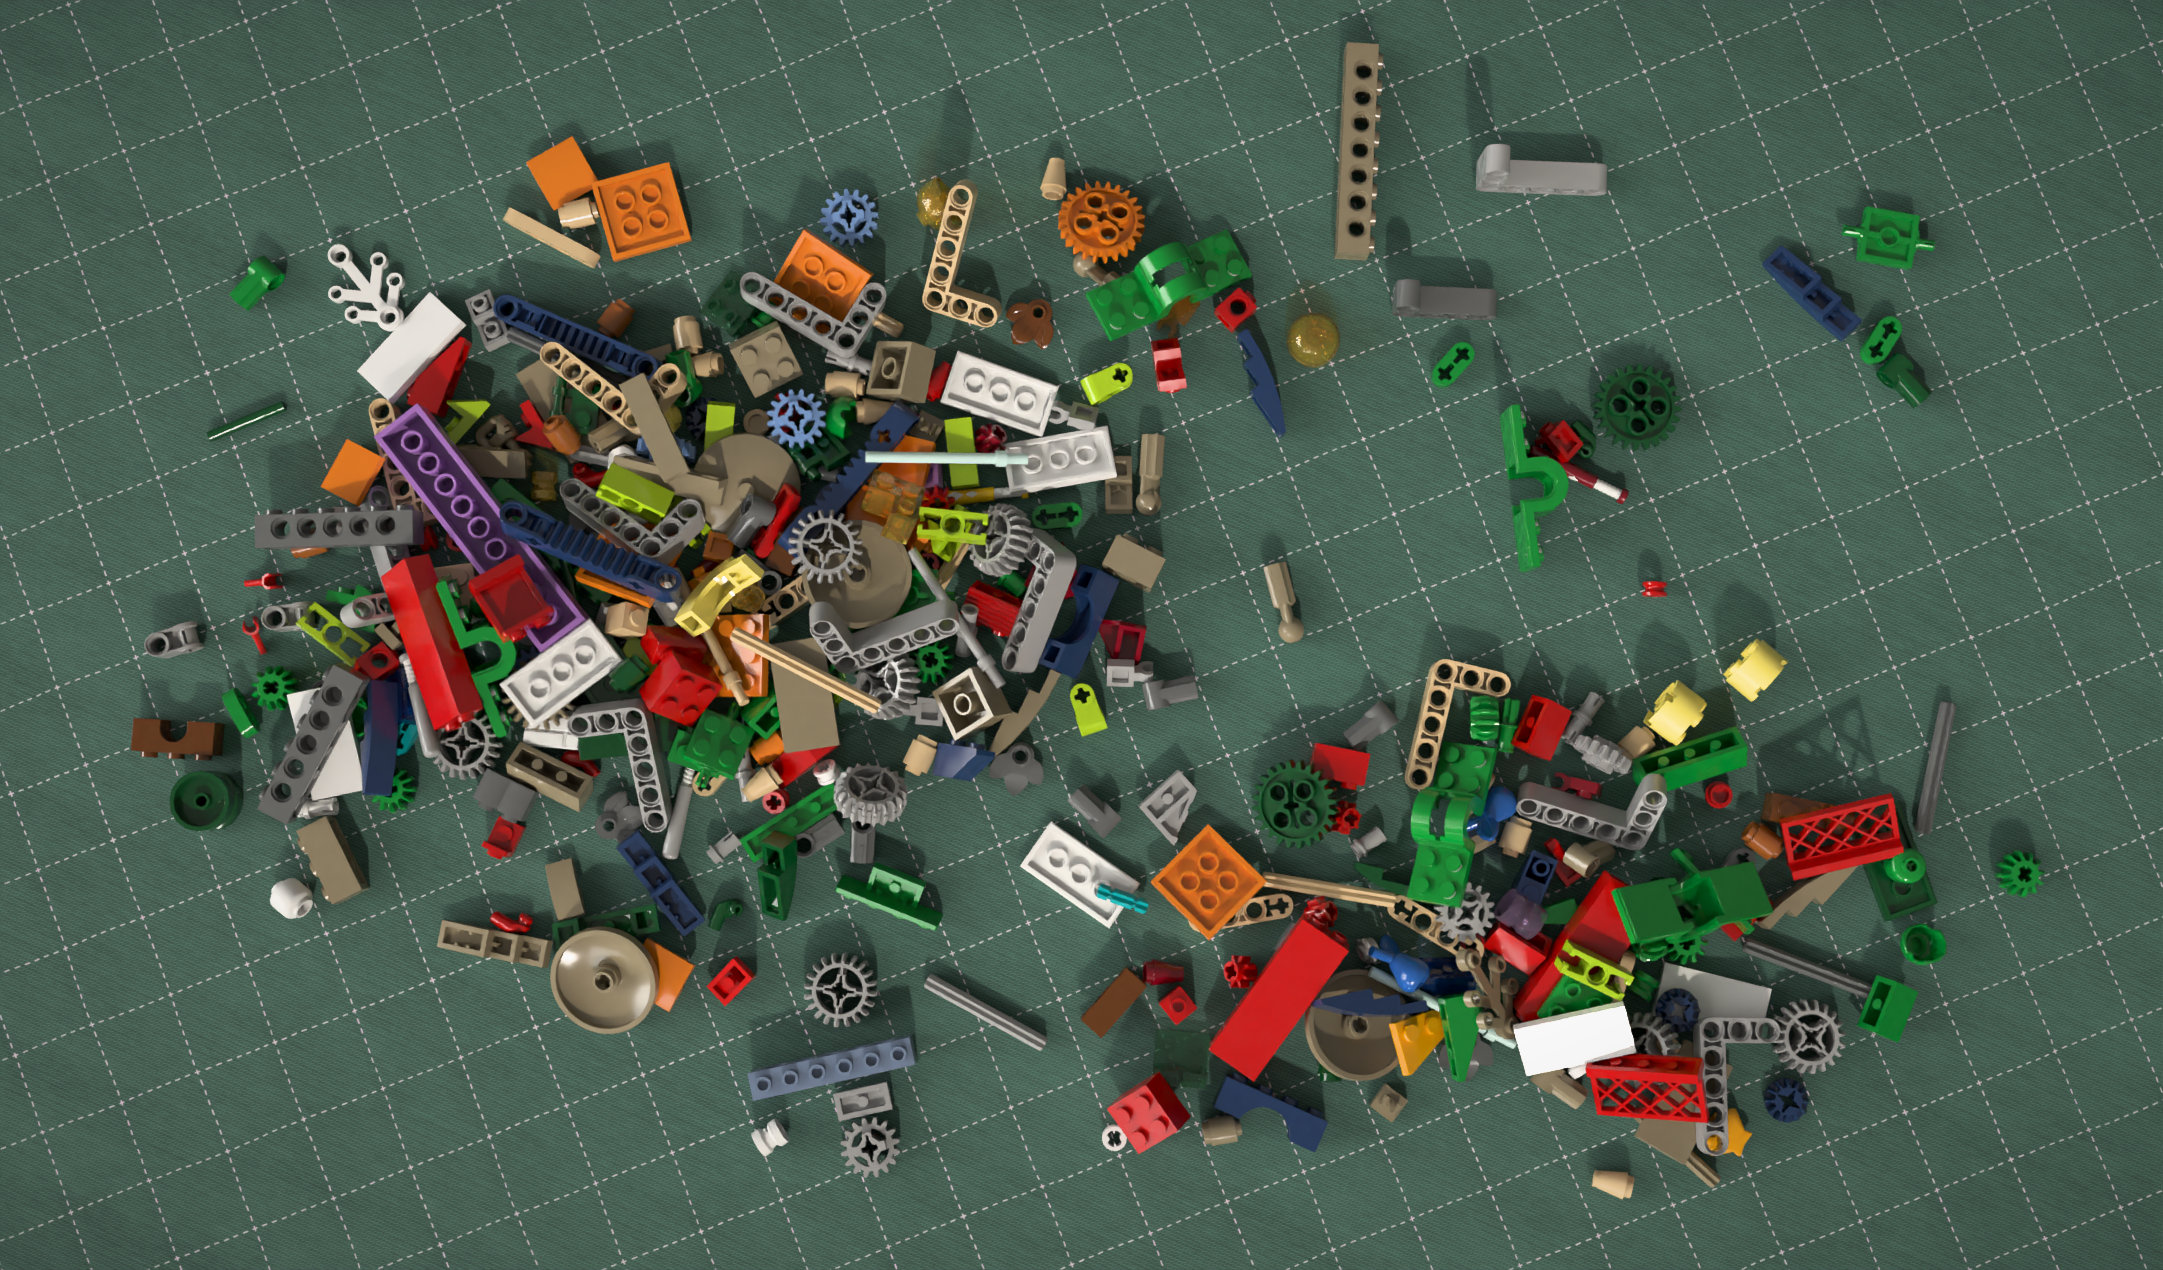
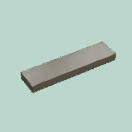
[619,373,690,483]

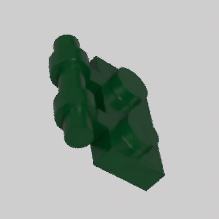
[549,377,601,435]
[782,421,851,482]

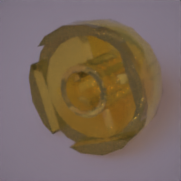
[916,177,962,231]
[1286,313,1340,368]

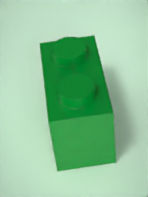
[1857,975,1918,1043]

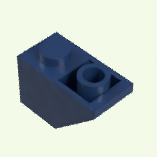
[932,739,996,781]
[1506,850,1558,911]

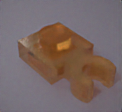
[1156,296,1201,339]

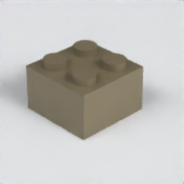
[729,320,803,398]
[866,341,936,403]
[1102,534,1166,593]
[932,666,1012,741]

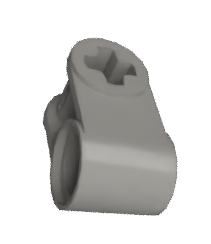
[261,601,319,632]
[144,621,204,659]

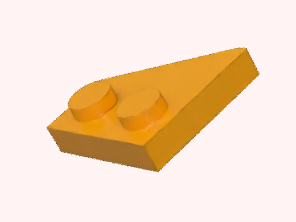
[1389,1009,1444,1076]

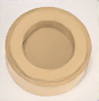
[743,409,771,436]

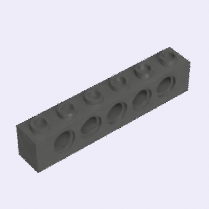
[255,505,424,550]
[257,662,371,825]

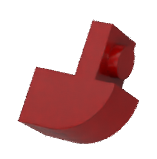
[1151,338,1187,393]

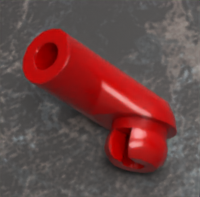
[490,911,533,933]

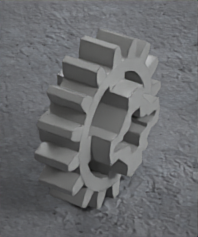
[1573,735,1632,775]
[1434,881,1495,942]
[841,1116,901,1178]

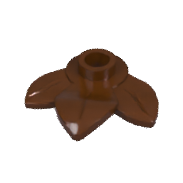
[1006,299,1054,349]

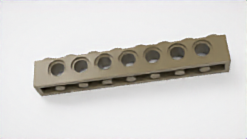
[1334,42,1383,260]

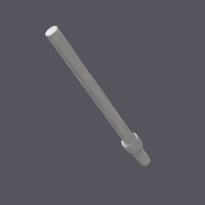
[907,547,1006,689]

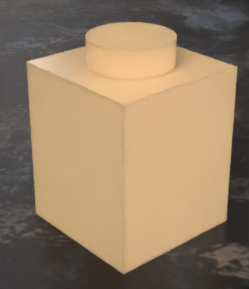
[604,602,649,640]

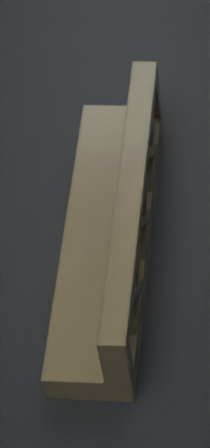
[613,453,728,506]

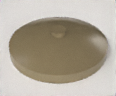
[694,432,801,534]
[802,520,912,630]
[550,927,659,1034]
[1305,969,1410,1081]

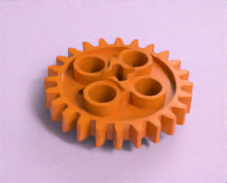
[1058,181,1145,263]

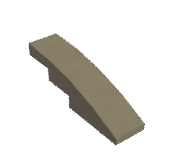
[455,444,528,478]
[989,669,1061,758]
[1755,866,1858,930]
[437,920,553,968]

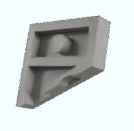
[1137,770,1197,845]

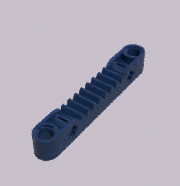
[493,294,664,381]
[777,399,921,558]
[499,501,682,603]

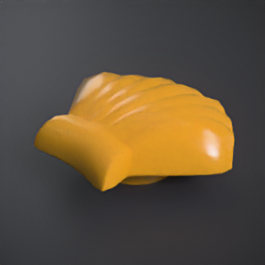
[1707,1108,1752,1156]

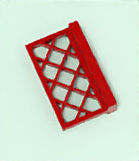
[1780,793,1904,880]
[1585,1054,1709,1123]

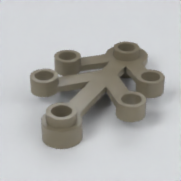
[1456,949,1519,1040]

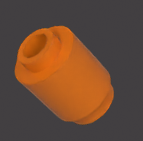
[749,729,784,766]

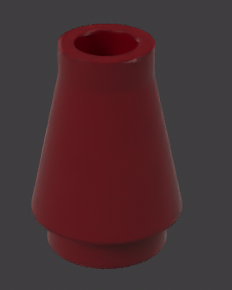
[1143,959,1184,986]

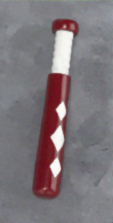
[1527,445,1629,504]

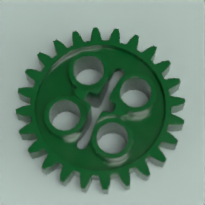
[1592,363,1682,452]
[1252,759,1340,849]

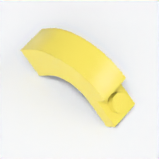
[674,554,765,637]

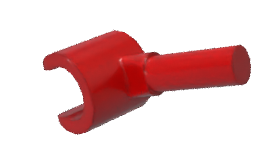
[244,573,283,590]
[242,616,267,655]

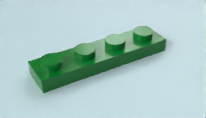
[739,783,837,863]

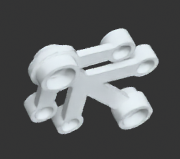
[328,244,405,332]

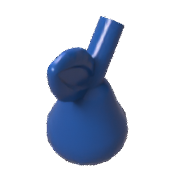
[1467,786,1517,841]
[1368,934,1430,993]

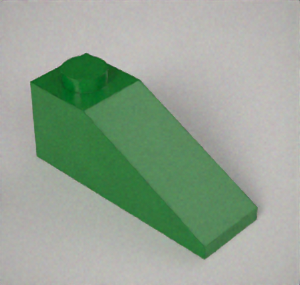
[1437,992,1483,1082]

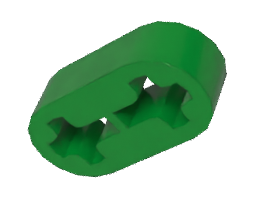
[1860,316,1902,365]
[1431,342,1475,388]
[1032,502,1083,531]
[222,687,261,739]

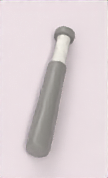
[399,653,440,758]
[662,767,695,860]

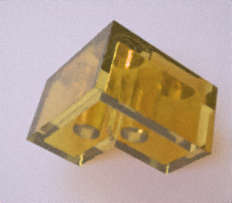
[860,469,926,545]

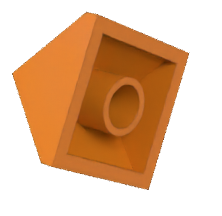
[321,439,386,507]

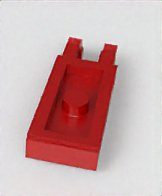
[750,482,802,558]

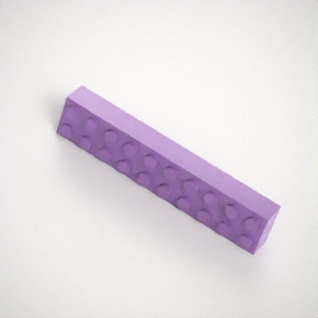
[374,403,590,653]

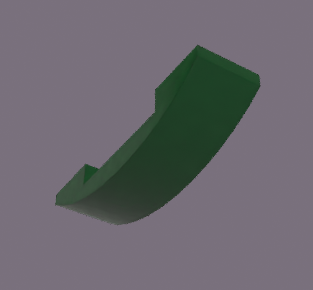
[1353,862,1409,897]
[552,904,662,950]

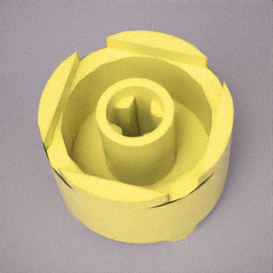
[1723,639,1788,702]
[1643,680,1707,746]

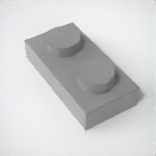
[833,1081,893,1121]

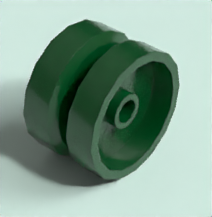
[169,771,243,831]

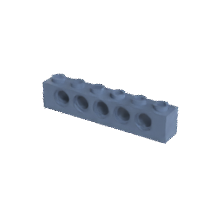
[747,1034,917,1101]

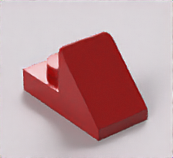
[515,400,558,452]
[706,956,757,1006]

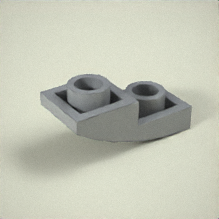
[465,289,510,352]

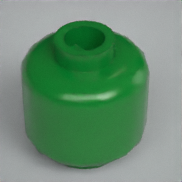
[1884,848,1926,883]

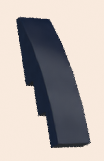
[1762,245,1862,342]
[1236,329,1286,439]
[360,680,398,796]
[616,829,706,937]
[1311,989,1429,1017]

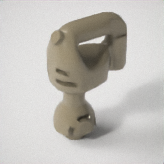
[475,414,533,469]

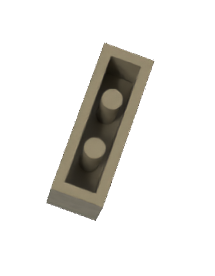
[506,741,593,813]
[296,816,370,904]

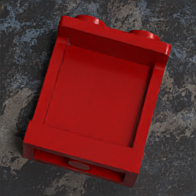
[468,554,554,643]

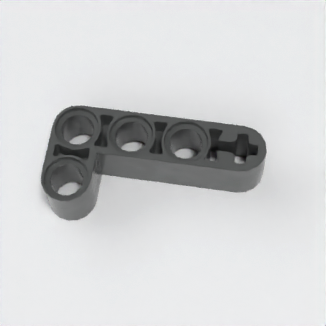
[1392,279,1497,320]

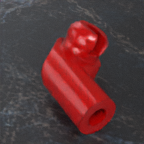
[573,463,608,488]
[561,750,601,778]

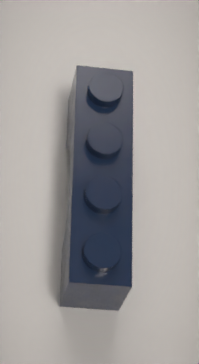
[1038,564,1119,680]
[1212,1072,1328,1152]

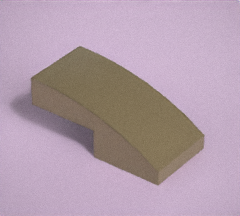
[1105,456,1133,514]
[545,858,586,922]

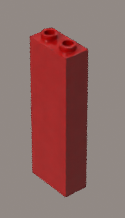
[381,554,483,732]
[1513,870,1631,1022]
[1209,913,1349,1081]

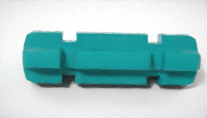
[1096,884,1149,914]

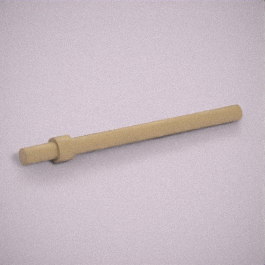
[674,567,749,706]

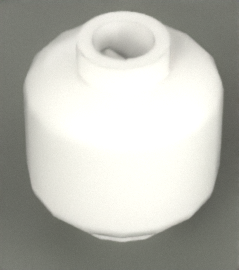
[270,878,313,919]

